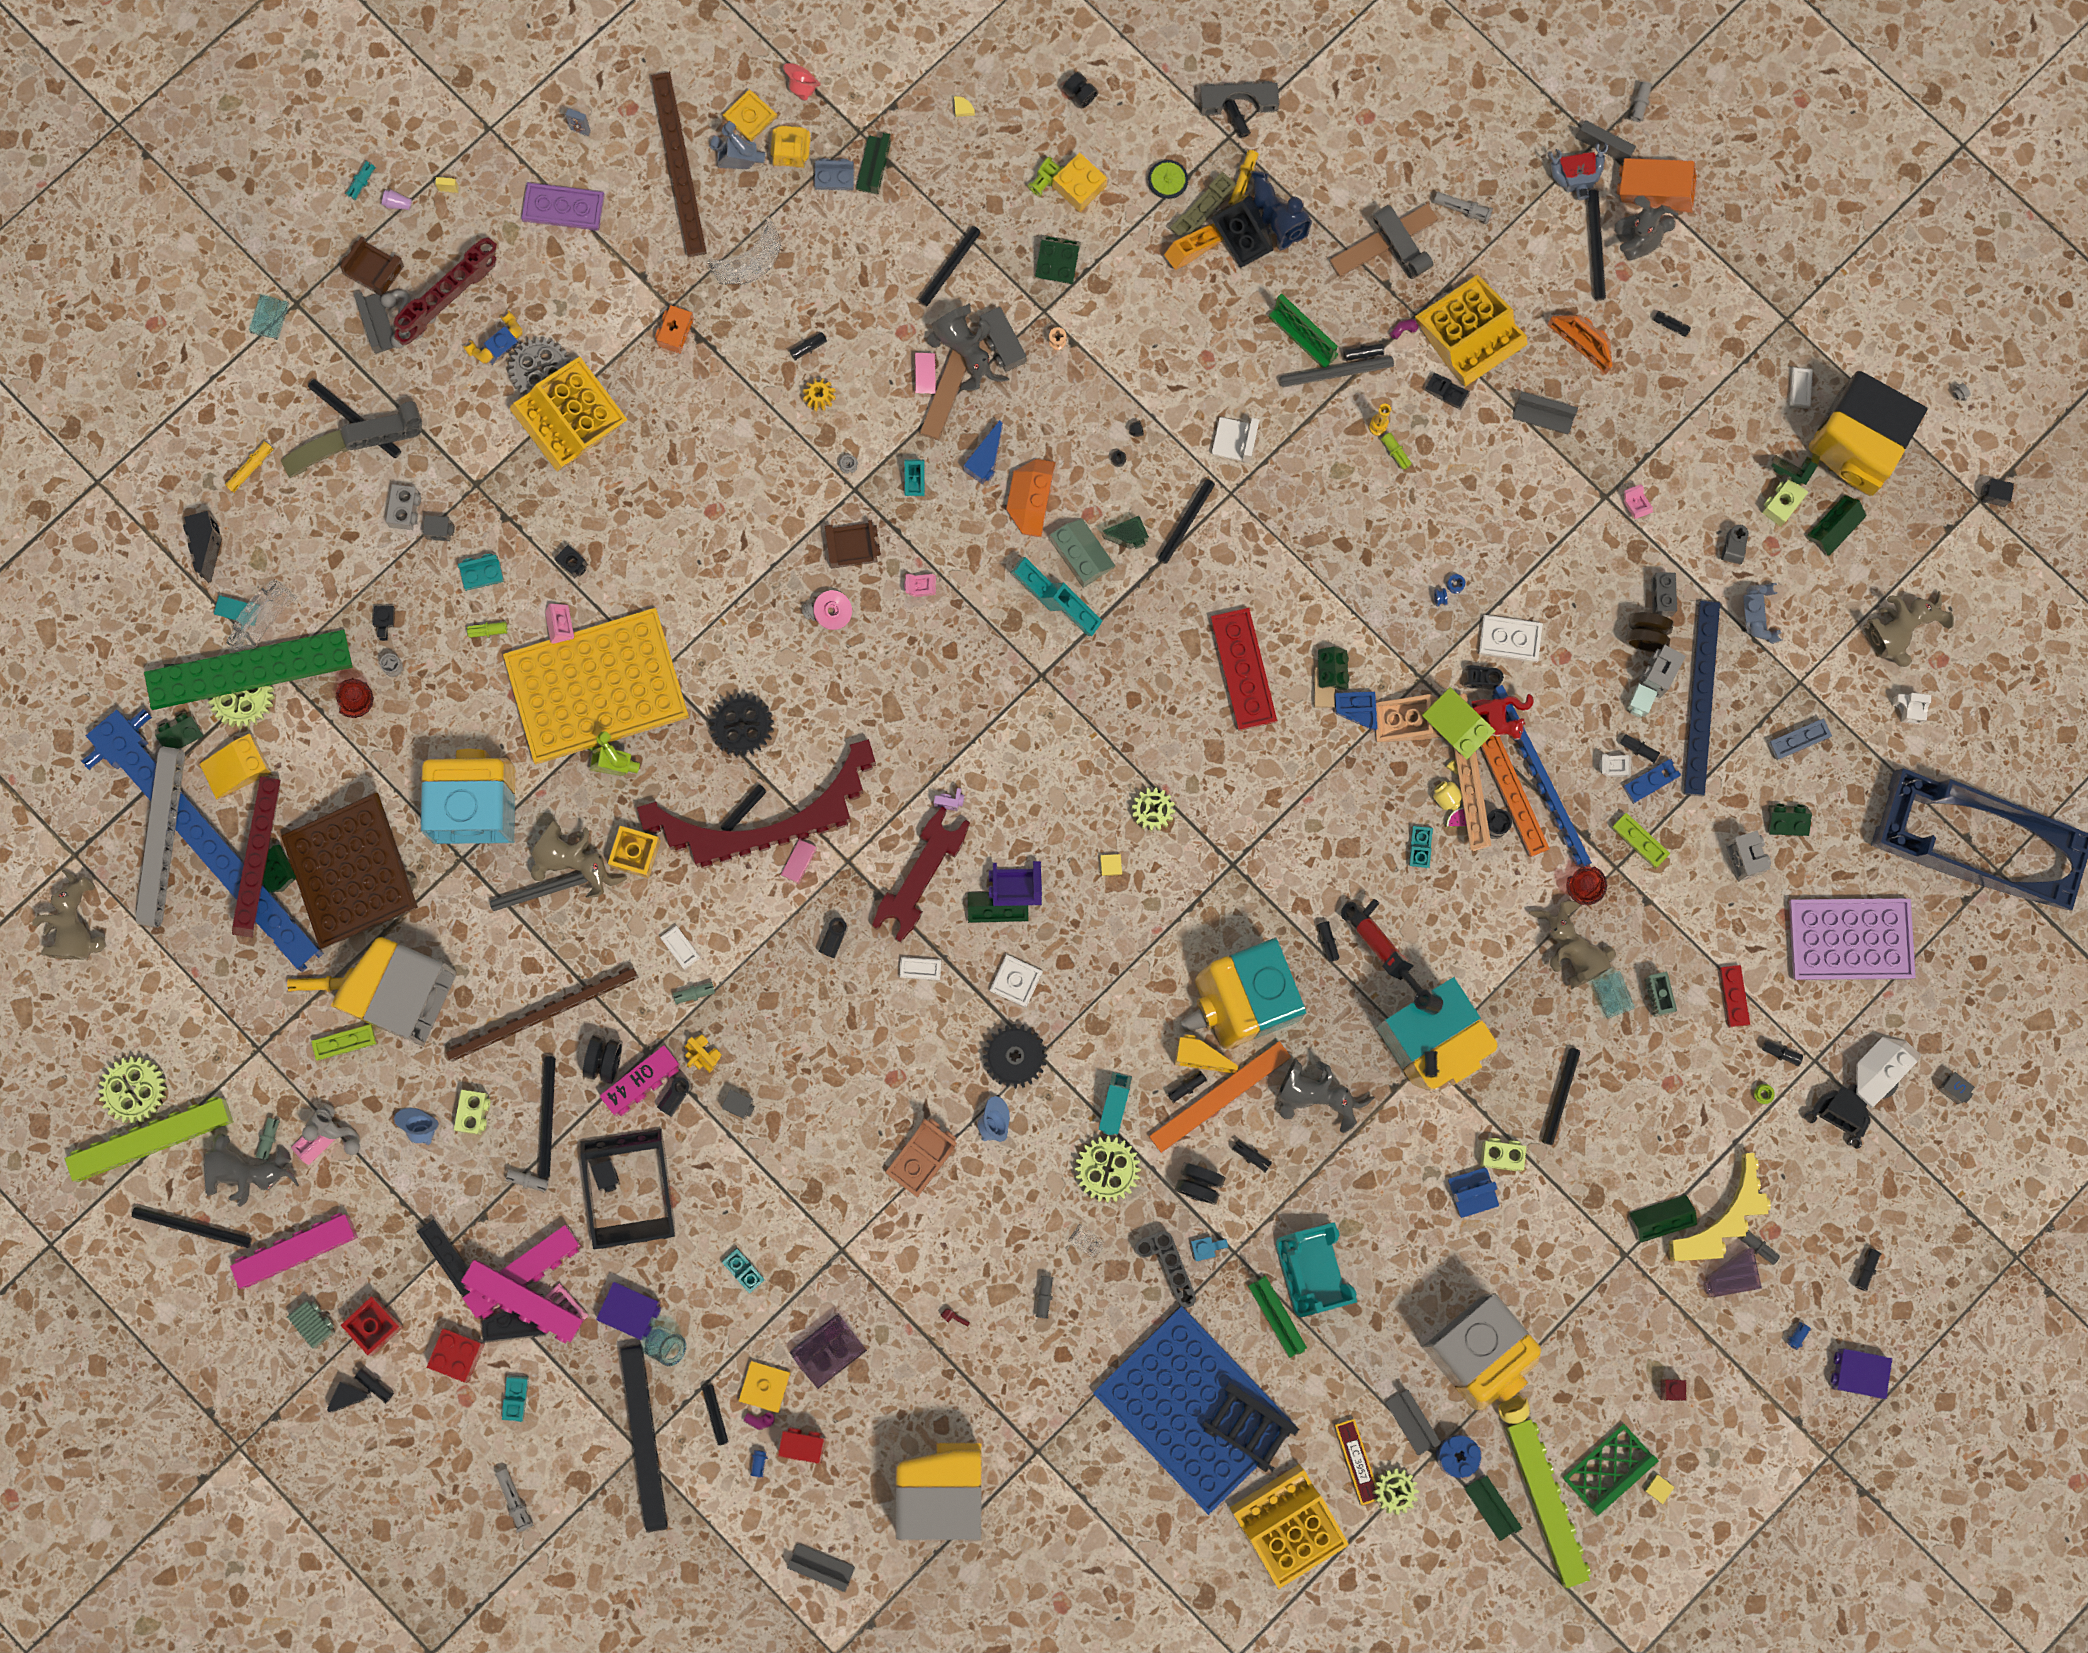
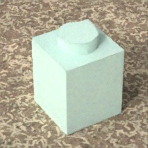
[1627,684,1657,717]

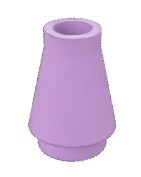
[382,189,412,210]

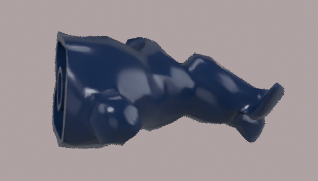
[1250,170,1312,251]

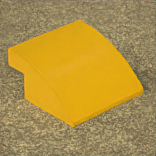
[1415,275,1528,387]
[509,356,628,472]
[1229,1464,1349,1589]

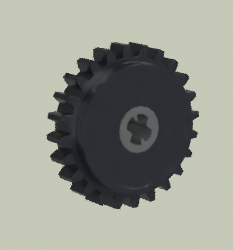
[983,1024,1047,1089]

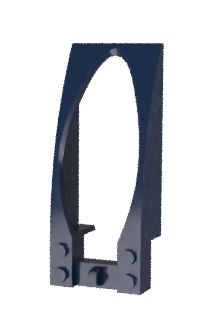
[1871,768,2088,911]

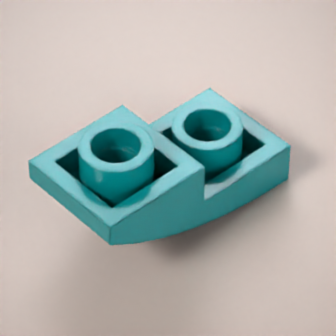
[214,595,259,626]
[1409,825,1433,868]
[721,1248,765,1294]

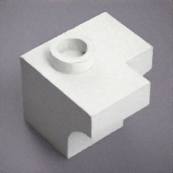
[1892,693,1931,724]

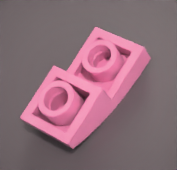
[915,353,935,393]

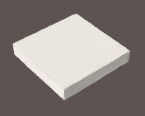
[990,954,1043,1008]

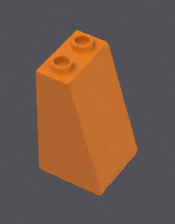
[1617,158,1697,213]

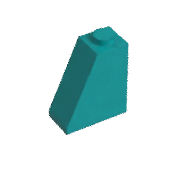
[1098,1072,1132,1135]

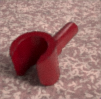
[941,1309,970,1327]

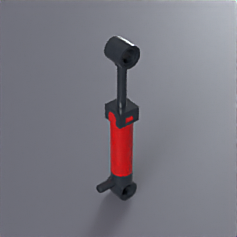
[1341,899,1443,1015]

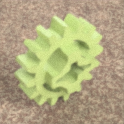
[1132,788,1175,832]
[1373,1469,1419,1515]

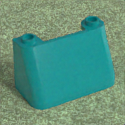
[1276,1222,1358,1318]

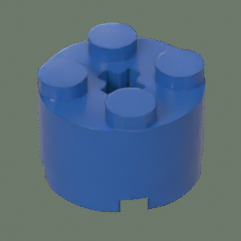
[1436,1435,1481,1478]

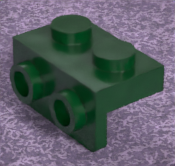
[1318,646,1350,690]
[155,711,204,749]
[1768,803,1812,836]
[263,845,296,893]

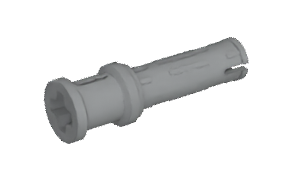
[1434,191,1493,225]
[495,1469,534,1533]

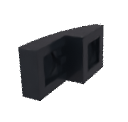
[1425,373,1470,410]

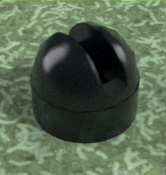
[1129,420,1144,437]
[1111,450,1127,467]

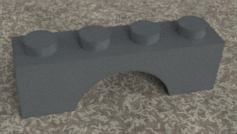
[1200,81,1279,116]

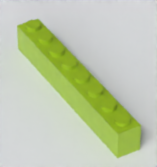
[64,1097,234,1182]
[1505,1419,1591,1589]

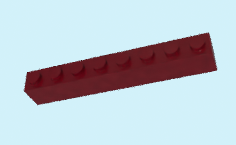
[232,776,281,938]

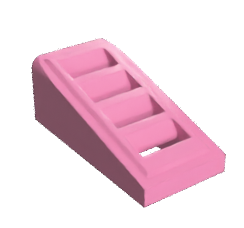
[545,1283,589,1319]

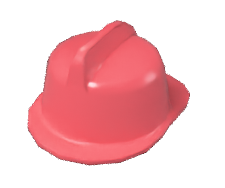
[783,63,821,100]

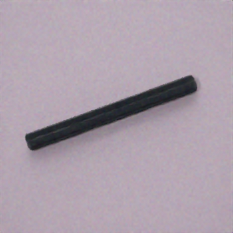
[1588,189,1606,301]
[308,379,401,459]
[538,1056,556,1178]
[131,1207,252,1248]

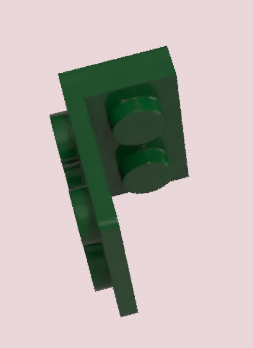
[1035,235,1081,284]
[1771,453,1820,485]

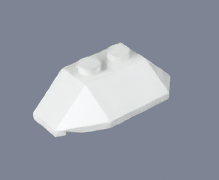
[1856,1037,1922,1108]

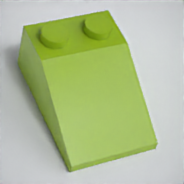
[1422,687,1495,759]

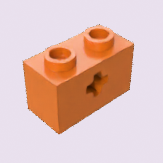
[655,305,694,354]

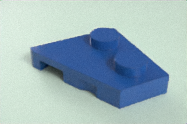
[1335,691,1378,731]

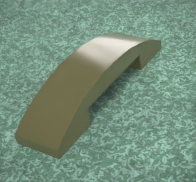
[1170,172,1236,238]
[281,429,349,478]

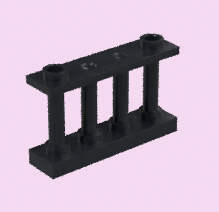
[1201,1382,1300,1472]

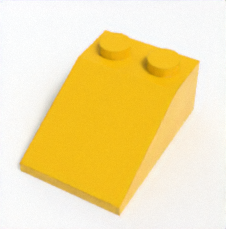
[200,734,272,800]
[1175,1034,1238,1074]

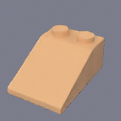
[1376,694,1441,742]

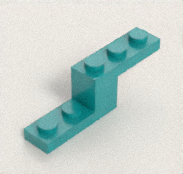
[1011,557,1103,636]

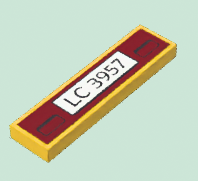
[1334,1419,1378,1506]

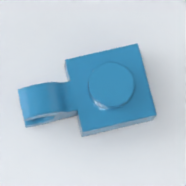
[1191,1237,1228,1262]

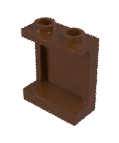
[340,236,404,296]
[825,520,881,569]

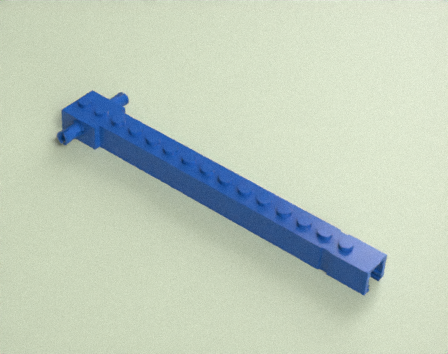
[81,708,324,972]

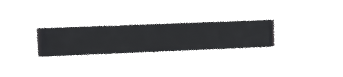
[620,1344,668,1533]

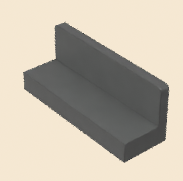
[1575,120,1636,163]
[354,292,395,354]
[1513,392,1578,435]
[1385,1389,1441,1455]
[787,1544,855,1592]

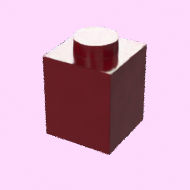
[1660,1379,1686,1401]

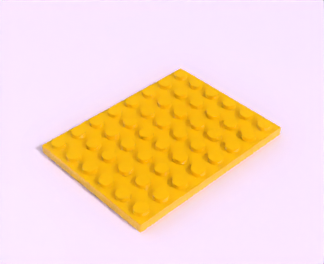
[503,608,689,765]

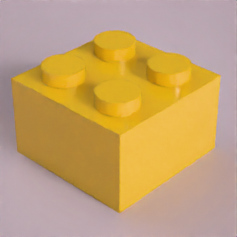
[1052,152,1108,212]
[608,826,661,879]

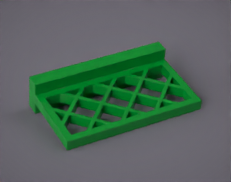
[1268,293,1338,368]
[1248,1276,1307,1358]
[1563,1424,1659,1518]

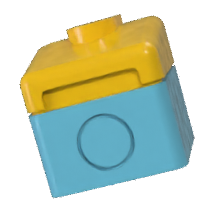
[421,749,516,844]

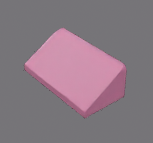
[545,603,574,643]
[781,840,817,884]
[291,1135,335,1165]

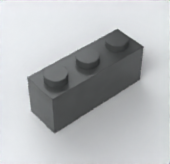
[978,306,1027,372]

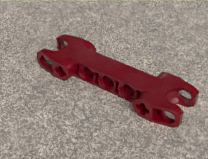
[394,237,497,345]
[872,807,970,943]

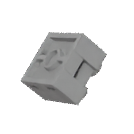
[1639,645,1686,699]
[1725,831,1771,882]

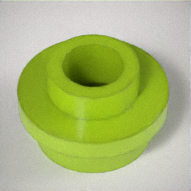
[1754,1084,1775,1104]

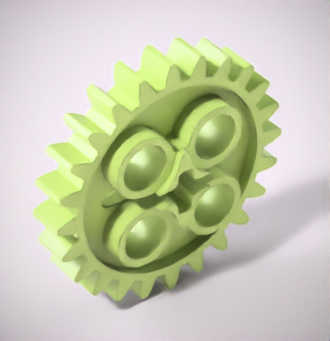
[208,686,275,729]
[98,1057,167,1124]
[1075,1136,1141,1203]

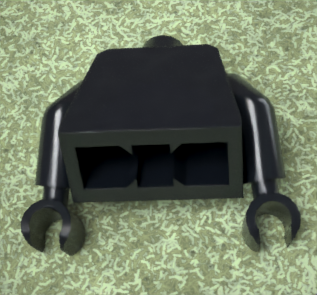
[1803,1084,1871,1149]

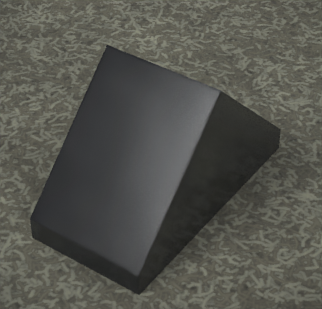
[327,1382,372,1413]

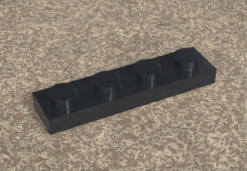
[416,1219,470,1297]

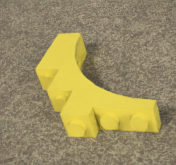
[1668,1153,1771,1262]

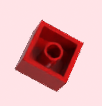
[340,1296,403,1356]
[426,1328,485,1383]
[778,1427,826,1464]

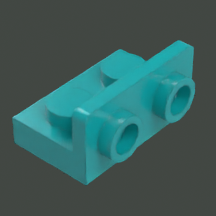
[458,554,504,591]

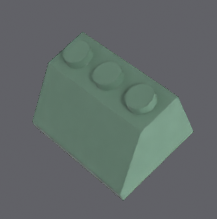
[1050,518,1116,588]

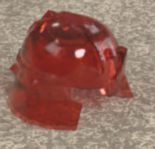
[335,678,374,718]
[1566,866,1607,905]

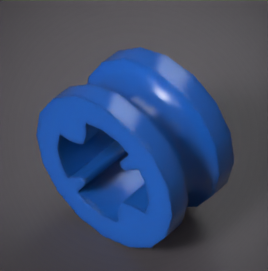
[1447,574,1466,594]
[1434,588,1448,607]

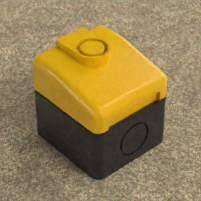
[1809,371,1928,496]

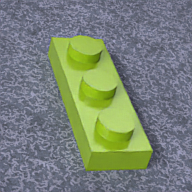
[1611,813,1670,869]
[311,1024,377,1061]

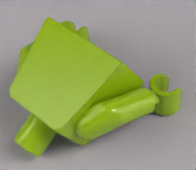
[588,731,640,776]

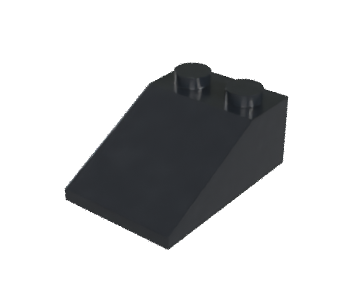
[1212,194,1274,268]

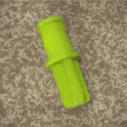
[1381,432,1412,470]
[467,621,508,638]

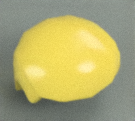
[1499,1395,1530,1424]

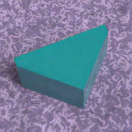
[905,459,925,496]

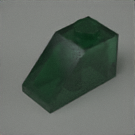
[1102,516,1149,549]

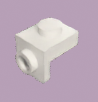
[1599,754,1631,777]

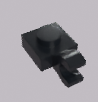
[373,606,395,641]

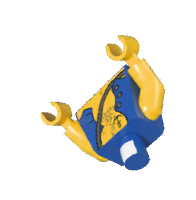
[463,310,523,365]

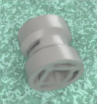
[380,653,403,677]

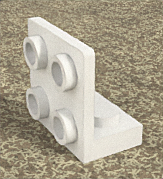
[1212,417,1260,463]

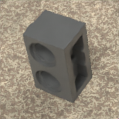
[1651,573,1677,617]

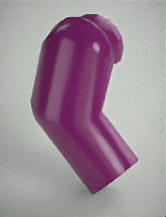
[1390,319,1419,340]
[743,1412,775,1430]

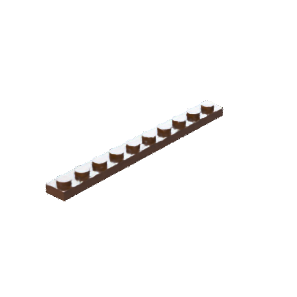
[651,72,707,258]
[446,967,639,1062]

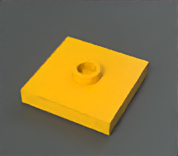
[723,89,777,142]
[739,1361,791,1413]

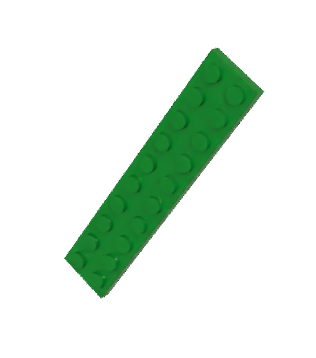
[144,629,353,710]

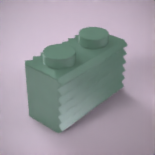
[1644,972,1677,1017]
[287,1300,335,1349]

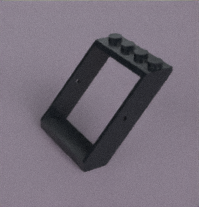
[580,1129,675,1250]

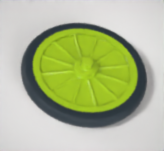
[1148,160,1188,199]

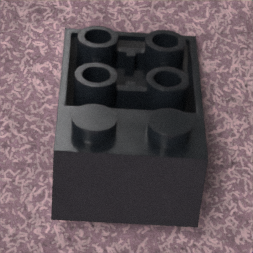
[183,511,222,583]

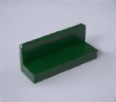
[856,132,891,195]
[1807,495,1867,556]
[968,892,1029,923]
[1629,1195,1697,1243]
[1464,1475,1523,1541]

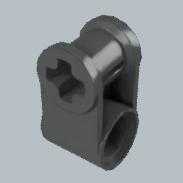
[1721,525,1749,565]

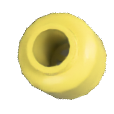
[1433,780,1462,811]

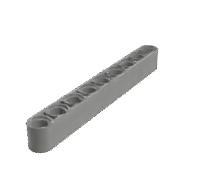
[136,746,185,928]

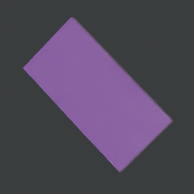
[521,182,605,231]

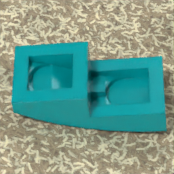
[502,1375,529,1422]

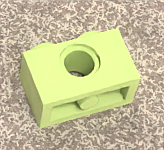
[1762,478,1808,527]

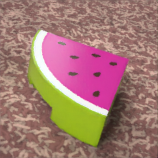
[1446,807,1466,828]

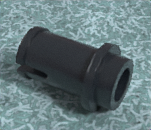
[1423,1051,1440,1078]

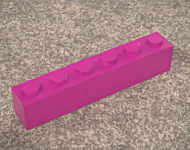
[230,1213,359,1289]
[463,1225,582,1319]
[461,1259,585,1344]

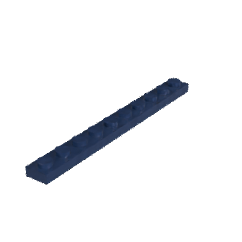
[1684,601,1720,797]

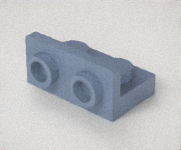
[815,158,854,190]

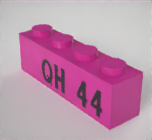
[599,1045,681,1117]

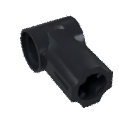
[819,918,848,959]
[657,1077,692,1117]

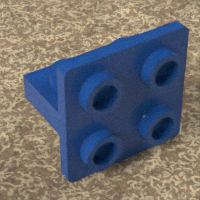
[1448,1167,1499,1218]

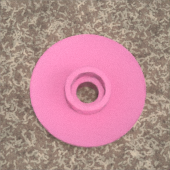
[813,590,852,630]

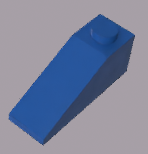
[964,420,1003,485]

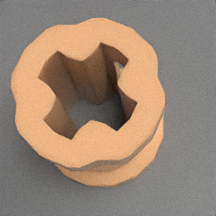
[1049,327,1067,350]

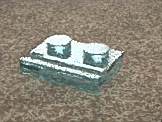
[249,294,289,340]
[1592,971,1635,1019]

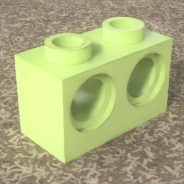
[454,1090,491,1135]
[1480,1138,1526,1172]

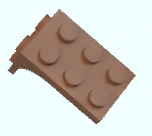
[885,1118,957,1198]

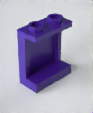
[989,861,1042,906]
[596,1282,662,1340]
[1830,1349,1893,1399]

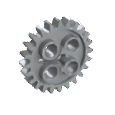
[509,338,571,395]

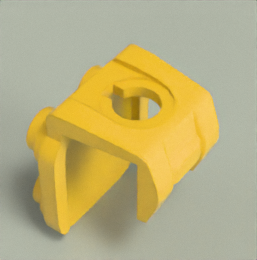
[770,126,811,168]

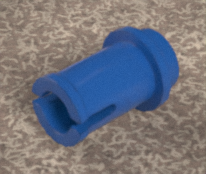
[1787,1322,1811,1350]
[750,1450,768,1477]

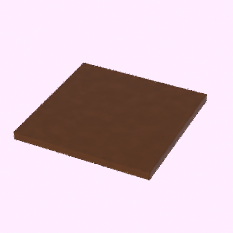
[281,793,418,949]

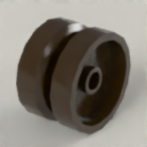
[1625,612,1674,652]

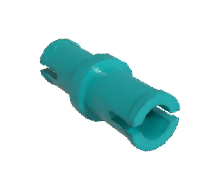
[345,161,376,201]

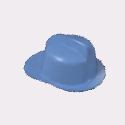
[977,1096,1010,1142]
[394,1108,439,1145]

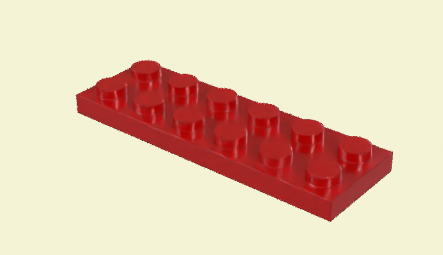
[1210,608,1277,731]

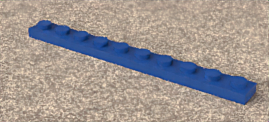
[1492,685,1592,869]

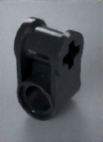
[1464,665,1504,690]

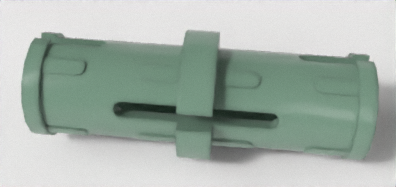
[673,981,715,1005]
[255,1117,280,1160]

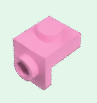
[1624,484,1653,519]
[904,574,936,597]

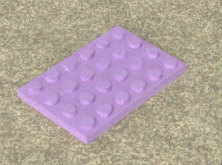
[1789,899,1916,980]

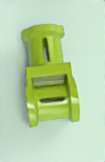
[1027,156,1064,197]

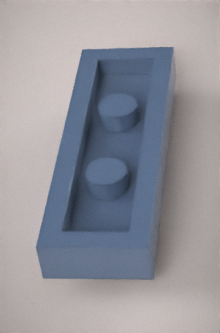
[1769,718,1832,761]

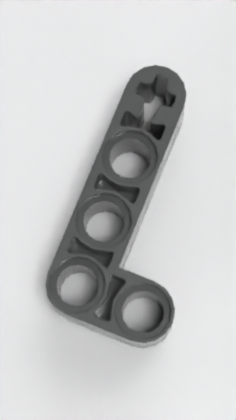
[1371,204,1434,279]
[340,401,422,450]
[1135,1231,1196,1308]

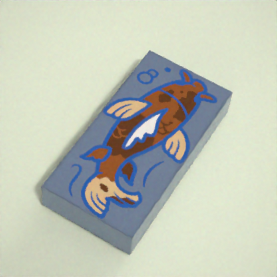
[565,108,591,136]

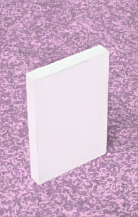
[1478,615,1543,663]

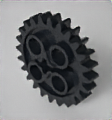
[709,693,774,758]

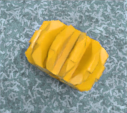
[803,378,836,412]

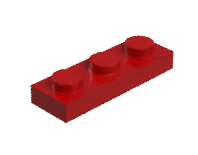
[1719,965,1750,1028]

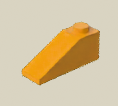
[1164,224,1224,270]

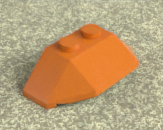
[1547,315,1613,375]
[1006,459,1056,538]

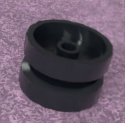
[583,1034,623,1084]
[1174,1162,1226,1205]

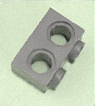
[386,484,421,530]

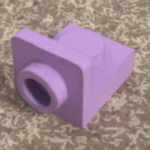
[934,788,965,812]

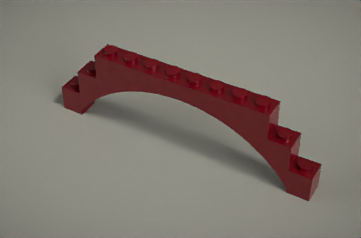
[637,739,876,869]

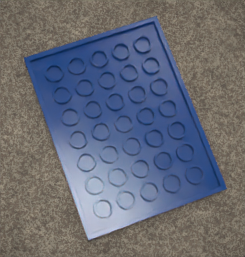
[1093,1306,1297,1515]

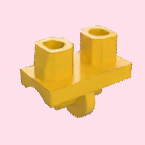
[684,1034,722,1073]

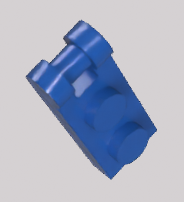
[1623,759,1681,804]

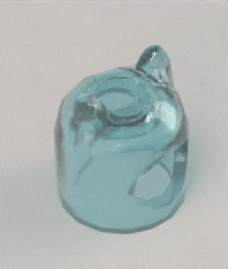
[643,1326,686,1366]

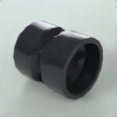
[1062,72,1099,109]
[1487,809,1512,839]

